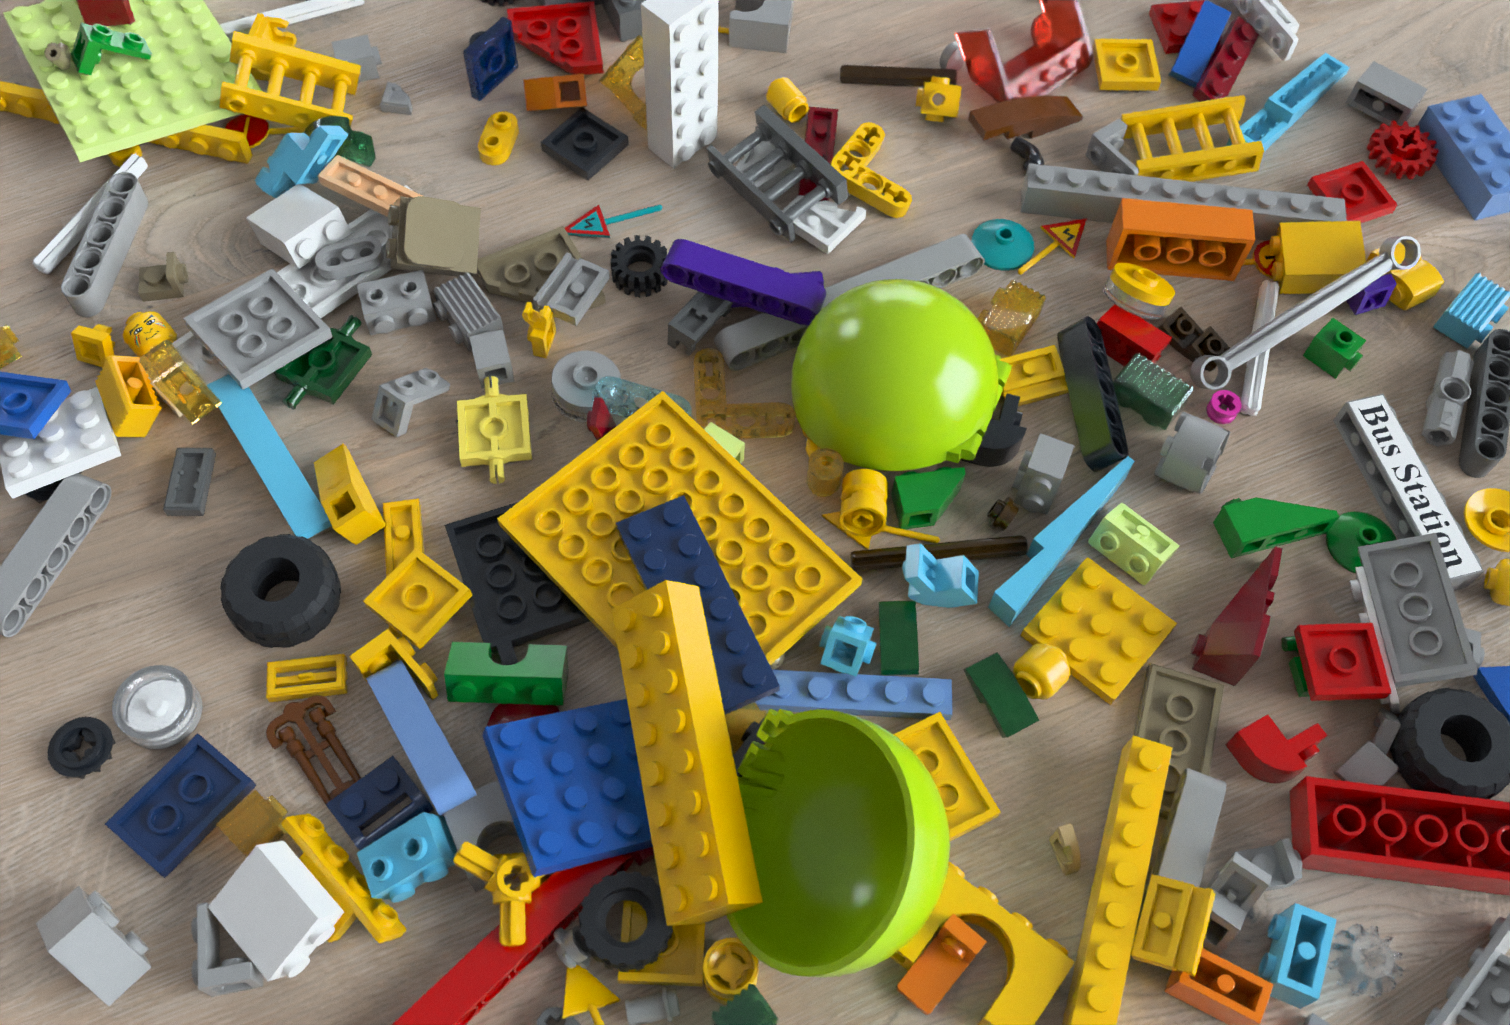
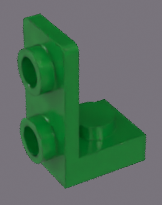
[71,23,152,75]

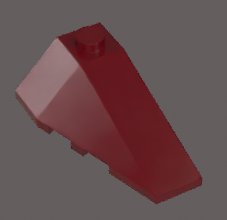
[1190,546,1283,686]

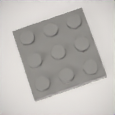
[183,268,332,390]

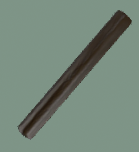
[850,535,1028,571]

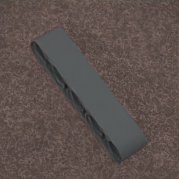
[1459,329,1510,478]

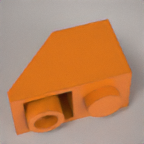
[523,74,587,111]

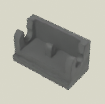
[667,291,733,356]

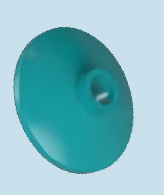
[971,219,1034,271]

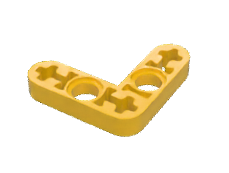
[830,122,912,218]

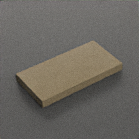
[1134,663,1224,820]

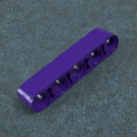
[660,239,827,326]

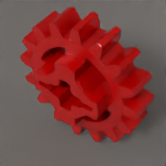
[1366,120,1439,180]

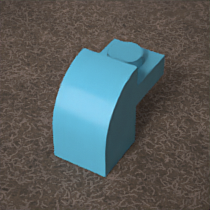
[902,543,979,608]

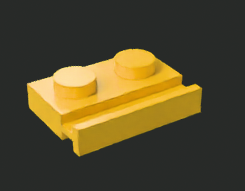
[1000,345,1068,406]
[1131,874,1215,976]

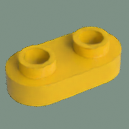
[478,111,519,165]

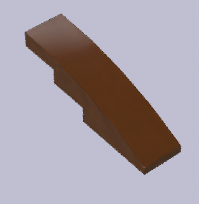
[968,95,1083,141]

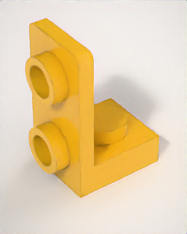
[350,629,439,700]

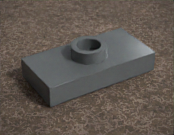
[163,448,216,516]

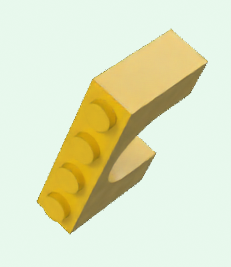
[890,862,1075,1025]

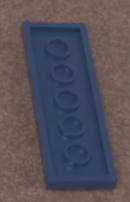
[616,495,780,715]

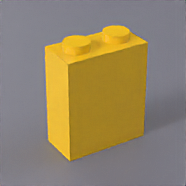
[1269,221,1366,294]

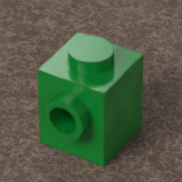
[1303,318,1367,379]

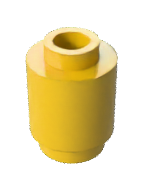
[766,77,809,123]

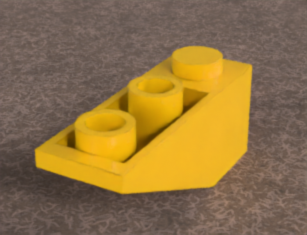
[314,444,386,545]

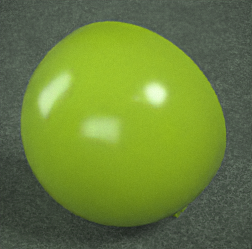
[791,279,1012,471]
[726,709,950,977]

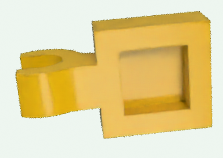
[522,301,556,358]

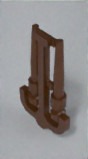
[266,695,361,804]

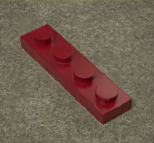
[1192,16,1259,102]

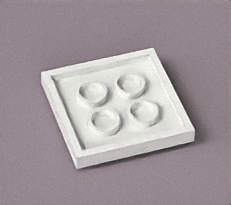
[0,387,121,499]

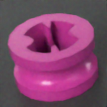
[1206,390,1241,424]

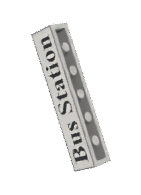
[1333,394,1484,590]

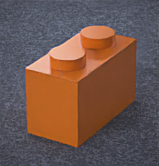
[1164,948,1274,1025]

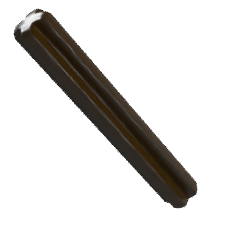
[840,65,957,86]

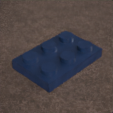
[105,733,257,878]

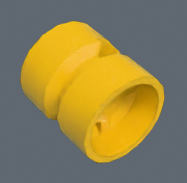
[839,468,888,537]
[703,938,759,1005]

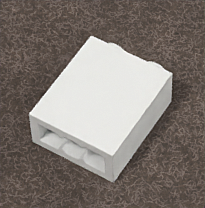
[246,184,352,269]
[208,841,344,981]

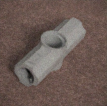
[1422,350,1474,446]

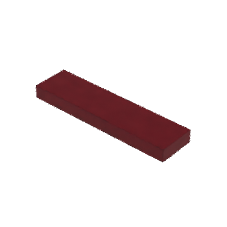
[798,106,838,201]

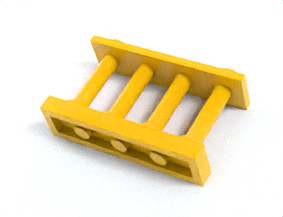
[219,31,361,140]
[1121,95,1264,182]

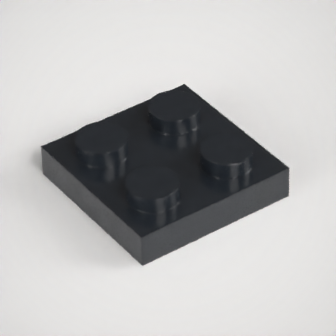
[541,107,629,181]

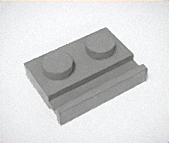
[533,253,610,326]

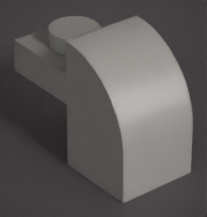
[1203,852,1272,956]

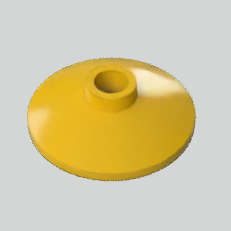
[1463,488,1510,552]

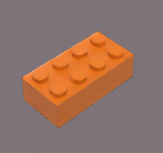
[1106,198,1255,281]

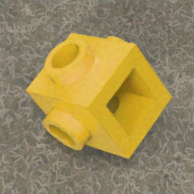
[915,76,962,122]

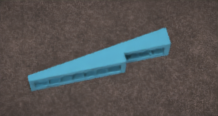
[1226,53,1350,152]
[206,374,332,539]
[988,456,1135,627]

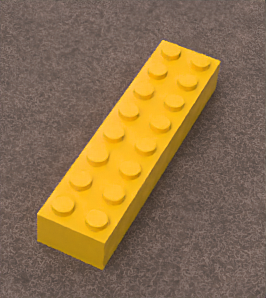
[611,580,763,926]

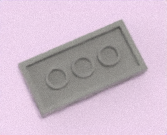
[1358,533,1477,687]

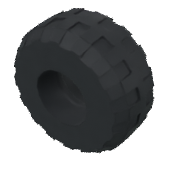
[220,534,341,648]
[1390,688,1510,799]

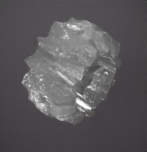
[1327,924,1404,998]

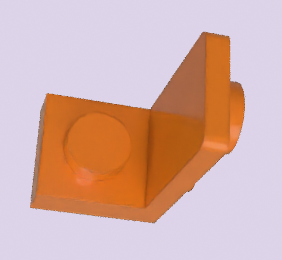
[896,913,986,1015]

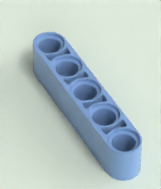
[366,660,477,816]

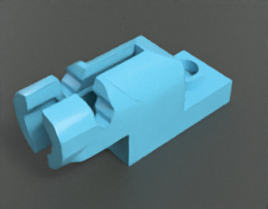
[255,125,348,198]

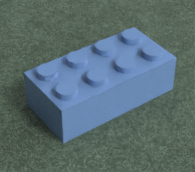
[1417,94,1510,220]

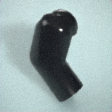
[1010,136,1044,171]

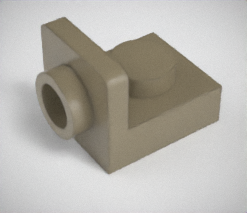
[138,252,188,302]

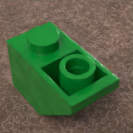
[891,467,966,530]

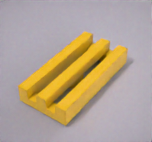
[266,654,347,703]

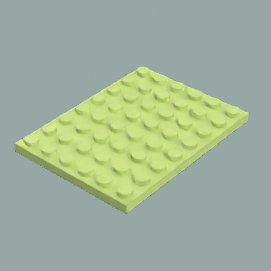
[3,0,263,162]

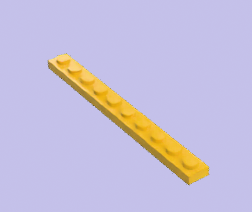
[0,81,253,164]

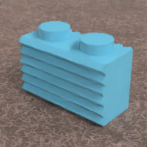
[1433,273,1510,349]

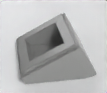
[1335,741,1399,786]

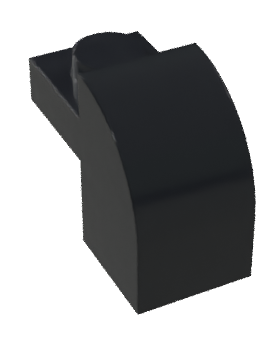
[960,393,1027,467]

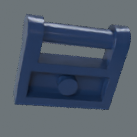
[326,756,434,851]

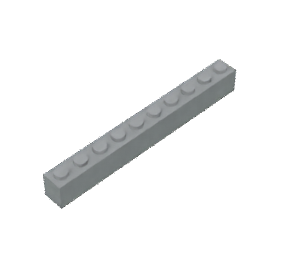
[1021,163,1347,241]

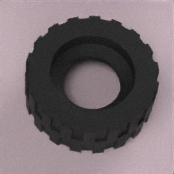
[579,871,673,972]

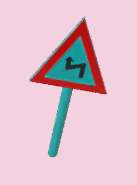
[565,204,663,238]

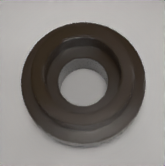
[987,497,1019,531]

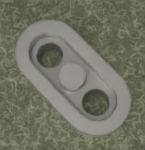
[315,236,384,280]

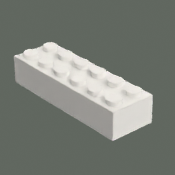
[641,0,718,168]

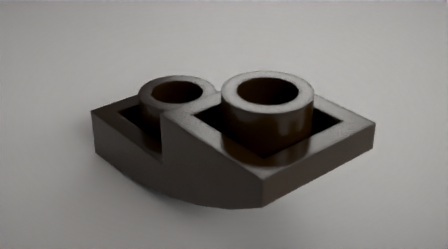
[1157,307,1230,372]

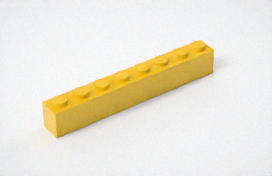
[1062,735,1173,1025]

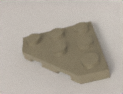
[477,226,606,310]

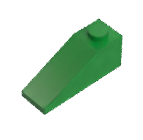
[1213,497,1340,559]

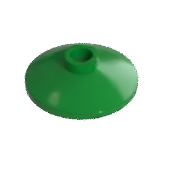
[1326,511,1397,574]

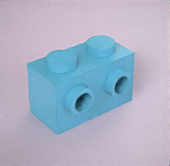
[357,812,457,903]
[1258,903,1337,1009]

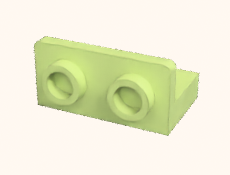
[1088,503,1180,585]

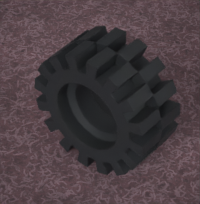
[610,235,667,297]

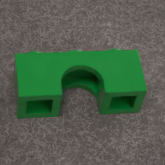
[444,642,569,705]

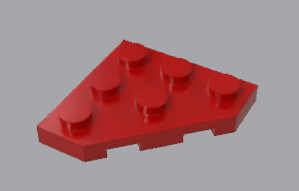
[507,1,604,75]

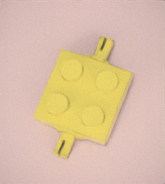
[457,376,532,484]

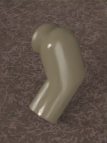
[45,42,70,70]

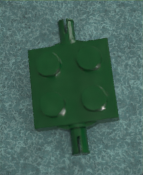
[274,315,372,410]

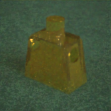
[139,340,222,424]

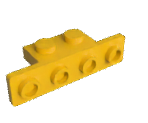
[281,814,407,943]

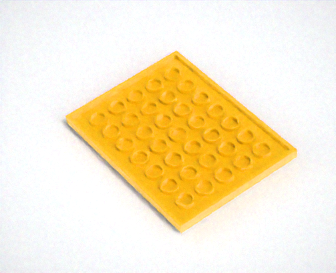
[497,391,862,665]

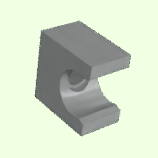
[729,0,794,53]
[444,780,519,892]

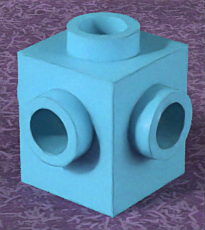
[819,616,877,677]

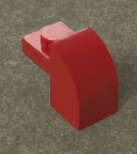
[1225,714,1328,783]

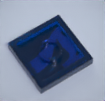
[463,16,518,102]

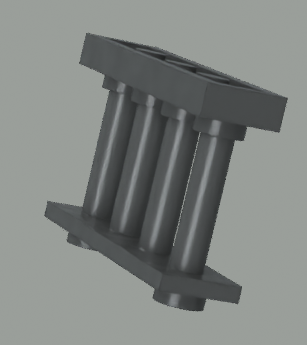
[707,105,848,243]

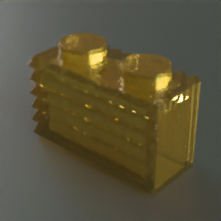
[977,279,1046,357]

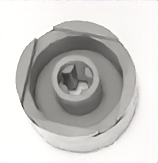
[1154,412,1230,494]

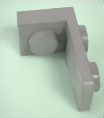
[1085,119,1139,176]
[371,368,450,437]
[191,902,263,997]

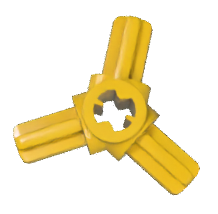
[453,842,547,947]

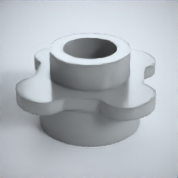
[554,926,592,969]

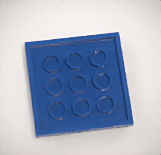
[482,699,653,878]

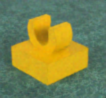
[71,324,116,367]

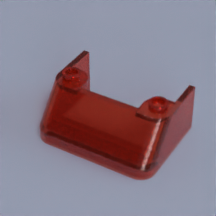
[955,0,1093,102]

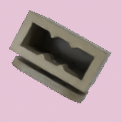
[386,196,481,277]

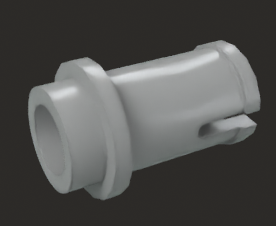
[625,987,680,1025]

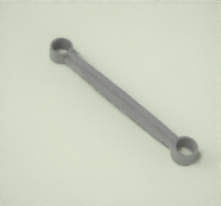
[1190,236,1421,390]

